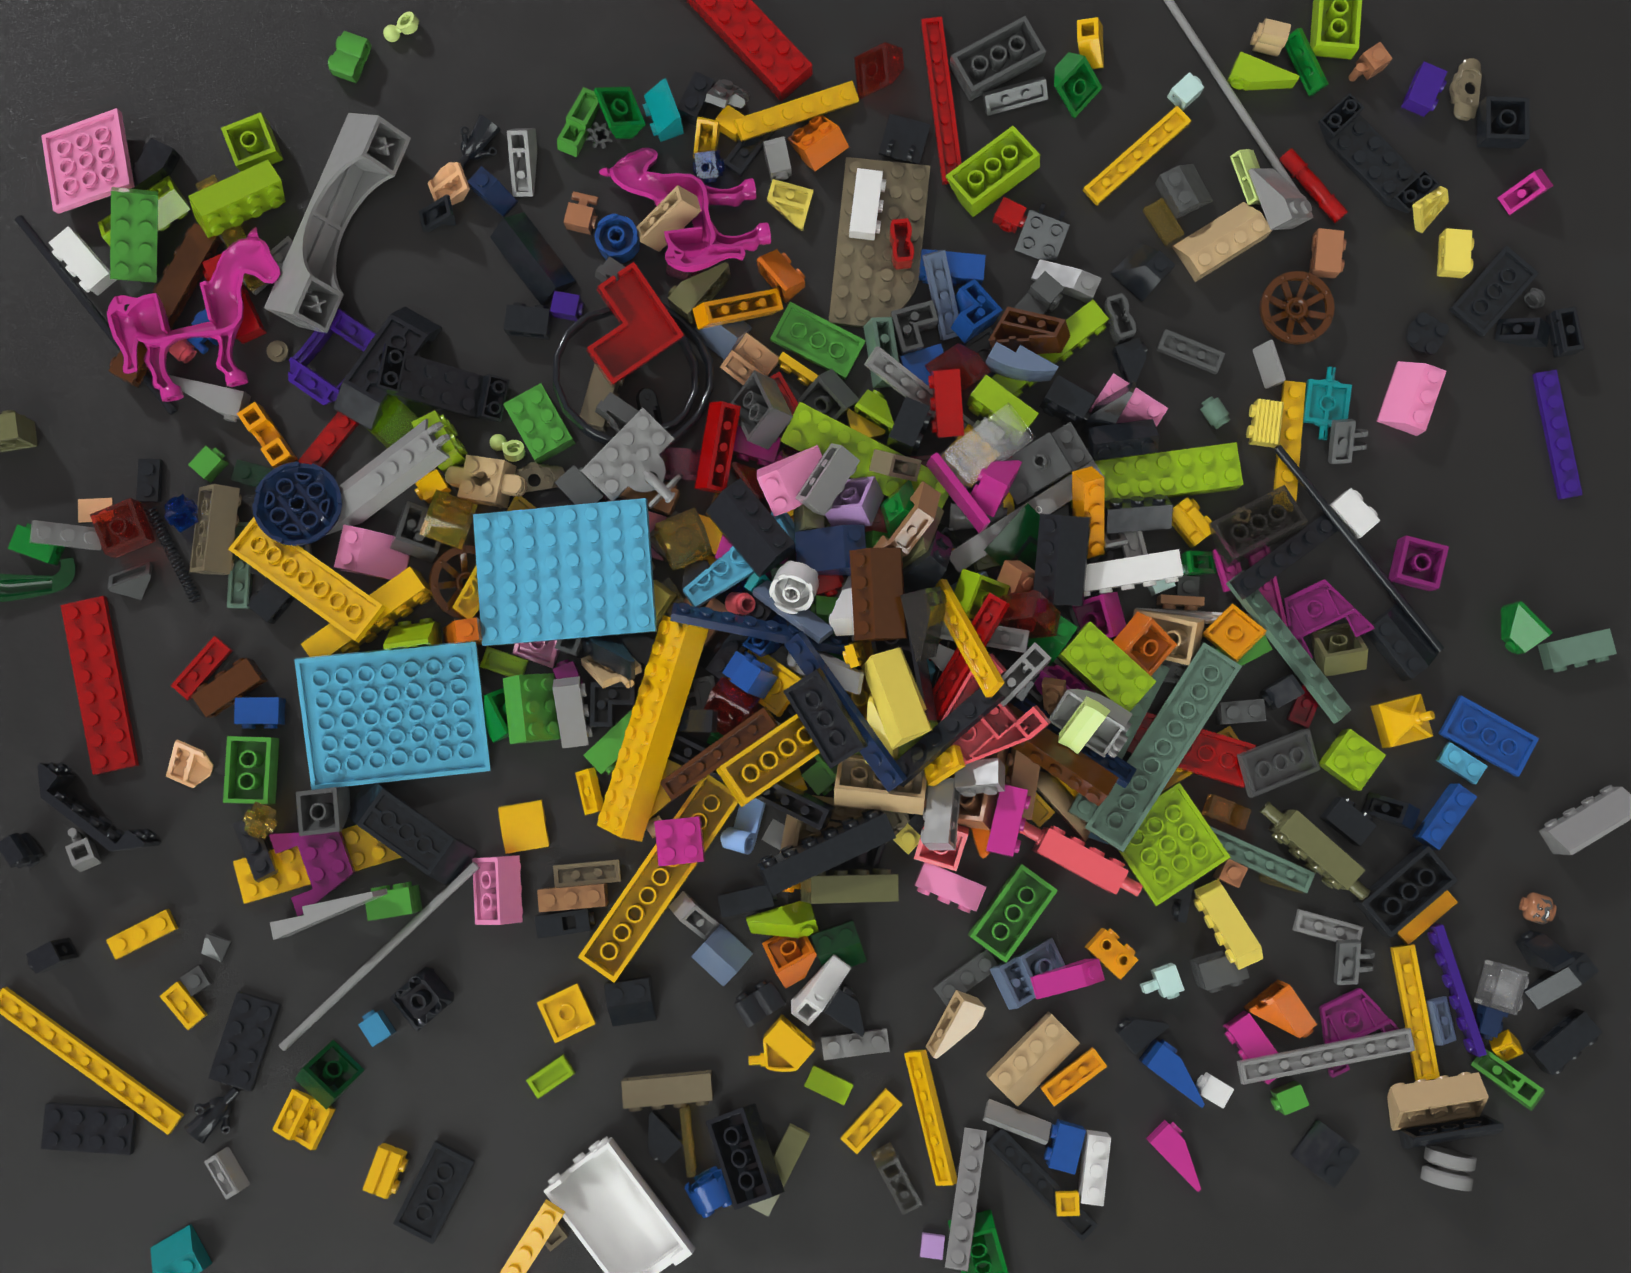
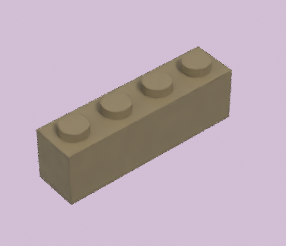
[580,364,625,432]
[621,1070,714,1112]

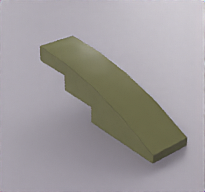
[749,1123,810,1216]

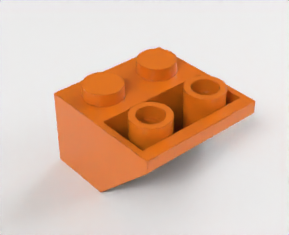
[787,115,849,171]

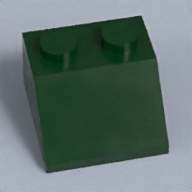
[811,919,867,967]
[295,1040,365,1110]

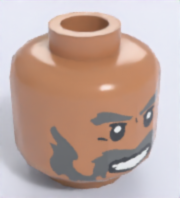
[1519,892,1556,925]

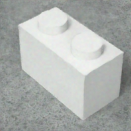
[1330,488,1381,539]

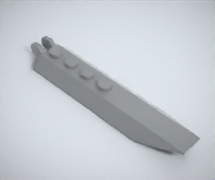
[326,419,451,535]

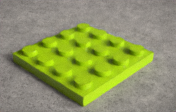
[1117,782,1231,906]

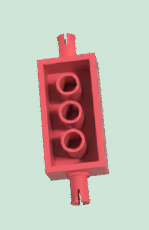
[1018,821,1143,897]

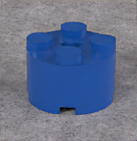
[595,214,640,263]
[684,1166,732,1218]

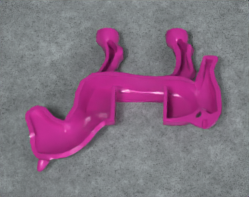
[599,148,771,272]
[107,227,281,402]

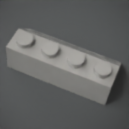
[1539,785,1631,855]

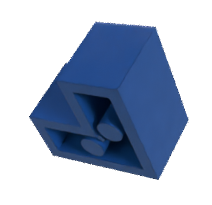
[951,279,1003,343]
[722,651,778,699]

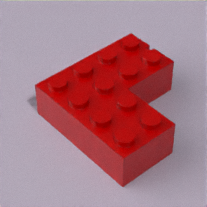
[586,262,684,387]

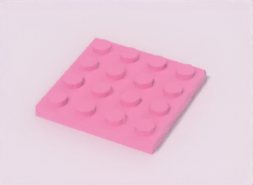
[41,108,134,214]

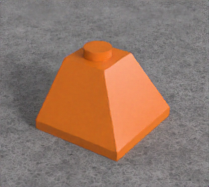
[762,936,817,989]

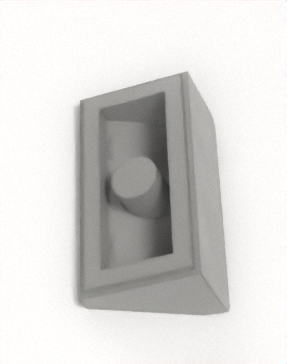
[1253,340,1286,389]
[204,1147,250,1200]

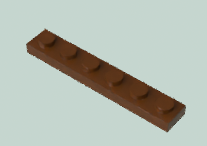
[660,707,778,801]

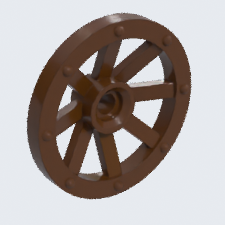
[1260,271,1335,344]
[429,545,480,619]

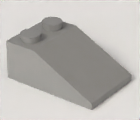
[1248,168,1314,230]

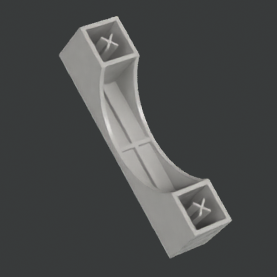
[264,113,411,333]

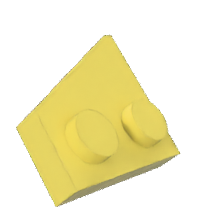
[767,179,814,231]
[1412,186,1449,233]

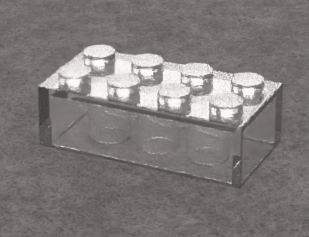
[939,402,1035,489]

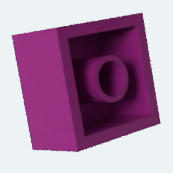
[1388,535,1449,592]

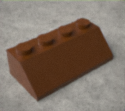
[849,548,907,643]

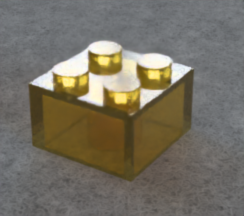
[419,489,478,549]

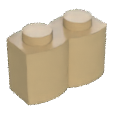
[1250,18,1291,57]

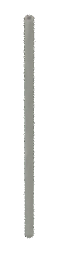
[1163,0,1300,192]
[279,862,480,1051]

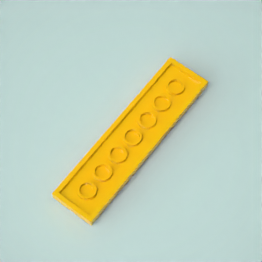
[228,517,386,643]
[233,825,402,904]

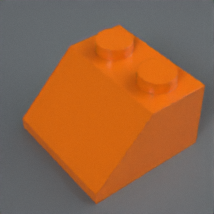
[757,249,805,303]
[1113,612,1178,676]

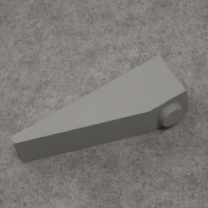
[169,375,251,422]
[786,650,864,694]

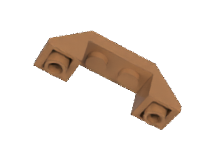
[873,481,941,558]

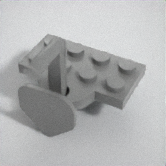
[581,408,682,508]

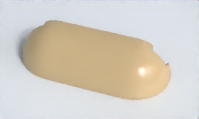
[1037,771,1090,842]

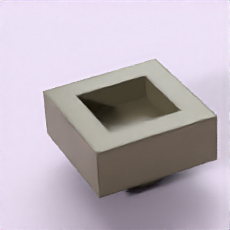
[545,1222,569,1252]

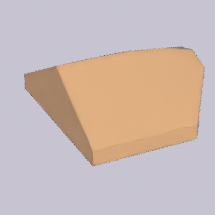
[428,162,470,205]
[166,739,214,788]

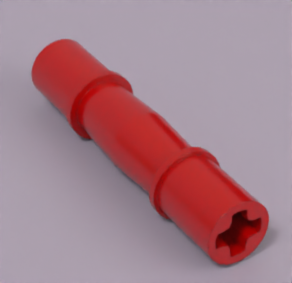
[1279,148,1348,223]

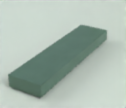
[227,522,252,609]

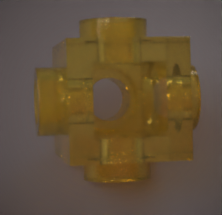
[243,802,278,839]

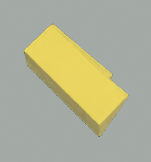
[862,647,932,749]

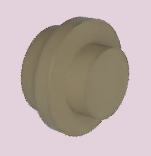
[267,340,289,362]

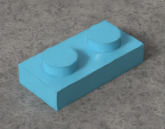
[1436,742,1487,784]

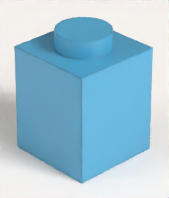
[358,1009,397,1047]

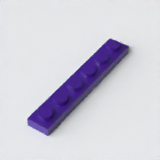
[1532,370,1583,500]
[1427,923,1487,1057]

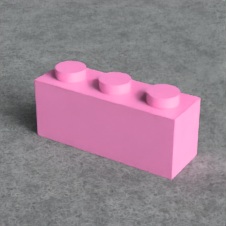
[914,862,986,913]

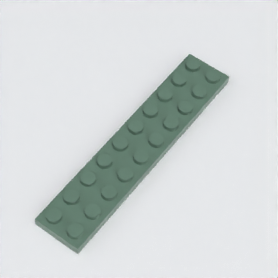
[1084,643,1242,852]

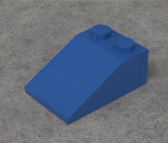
[1139,1039,1205,1108]

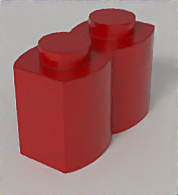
[889,218,914,270]

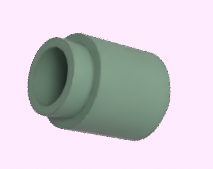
[1200,396,1231,429]

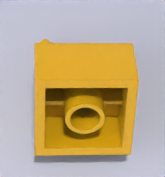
[1370,694,1435,748]
[748,1014,815,1072]

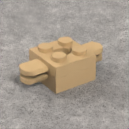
[445,455,527,508]

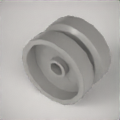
[1420,1145,1477,1191]

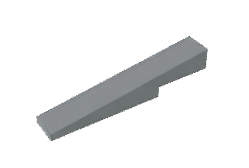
[270,888,388,940]

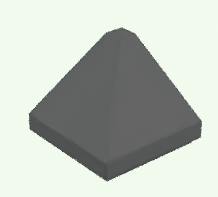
[201,933,231,962]

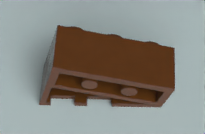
[989,306,1071,354]

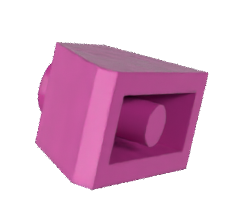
[1498,168,1554,215]

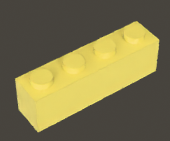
[1193,879,1263,970]

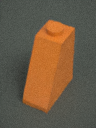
[443,617,482,646]

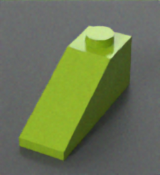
[1227,52,1300,91]
[746,901,819,938]

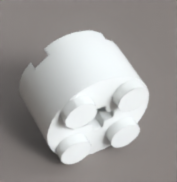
[769,560,819,614]

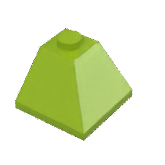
[854,390,894,437]

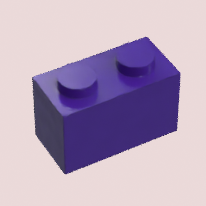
[1401,61,1447,117]

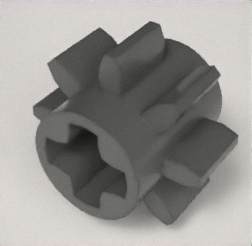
[586,122,612,149]

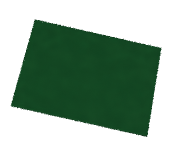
[984,503,1040,596]

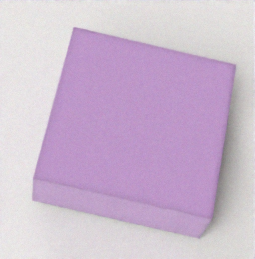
[920,1232,945,1260]

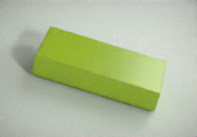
[480,646,529,677]
[526,1054,576,1099]
[804,1065,854,1105]

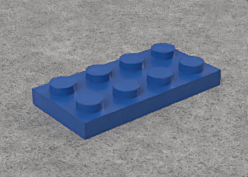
[1438,695,1539,777]

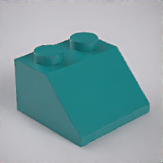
[642,78,684,142]
[150,1224,212,1273]

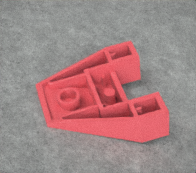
[941,654,1051,765]

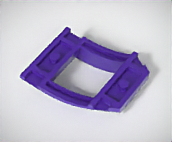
[288,307,376,405]

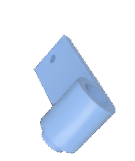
[720,798,766,855]

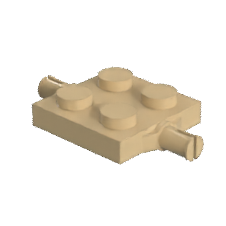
[581,654,642,688]

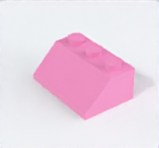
[1377,361,1446,436]
[1089,373,1168,427]
[472,855,523,925]

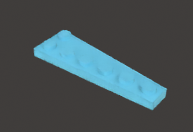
[683,512,795,607]

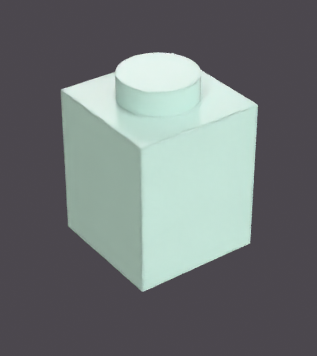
[1167,72,1204,111]

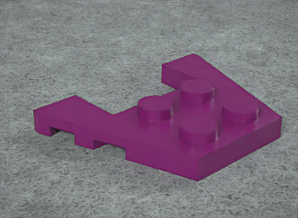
[1284,579,1375,658]
[269,832,355,917]
[1319,987,1399,1078]

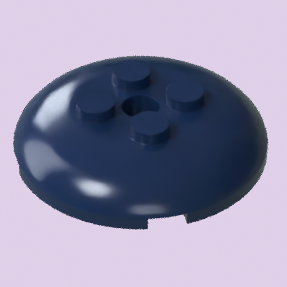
[252,462,342,546]

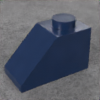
[467,166,518,217]

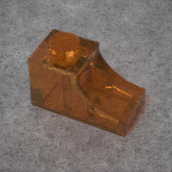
[1202,795,1251,830]

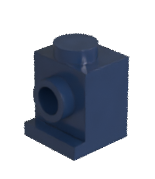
[1475,1004,1509,1041]

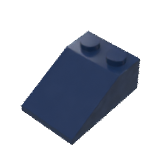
[794,525,866,575]

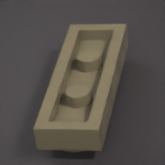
[553,859,622,888]

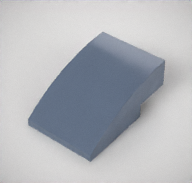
[984,342,1059,382]
[990,938,1065,1010]

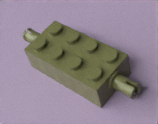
[1259,801,1370,901]

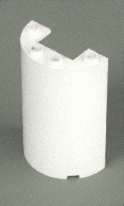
[544,1136,695,1273]

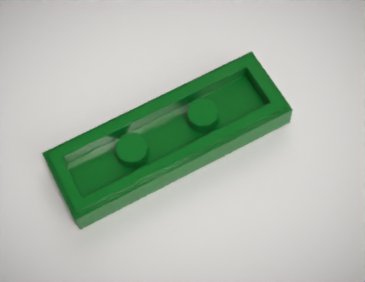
[1285,28,1329,96]

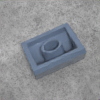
[695,321,752,360]
[691,924,753,987]

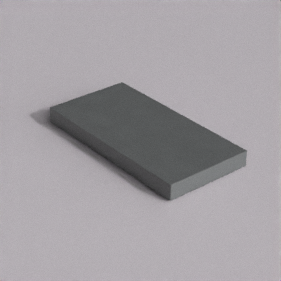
[1237,728,1321,797]

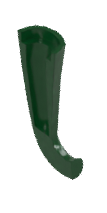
[0,557,75,602]

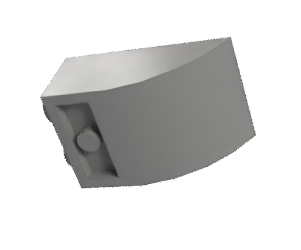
[1048,689,1133,758]

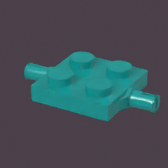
[1303,367,1352,440]

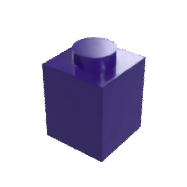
[550,291,585,321]

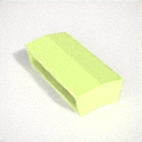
[1230,149,1261,205]
[1058,696,1110,754]

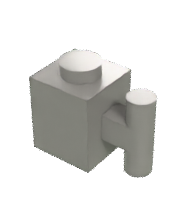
[65,828,102,872]

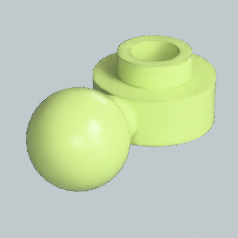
[383,11,419,42]
[489,434,525,462]

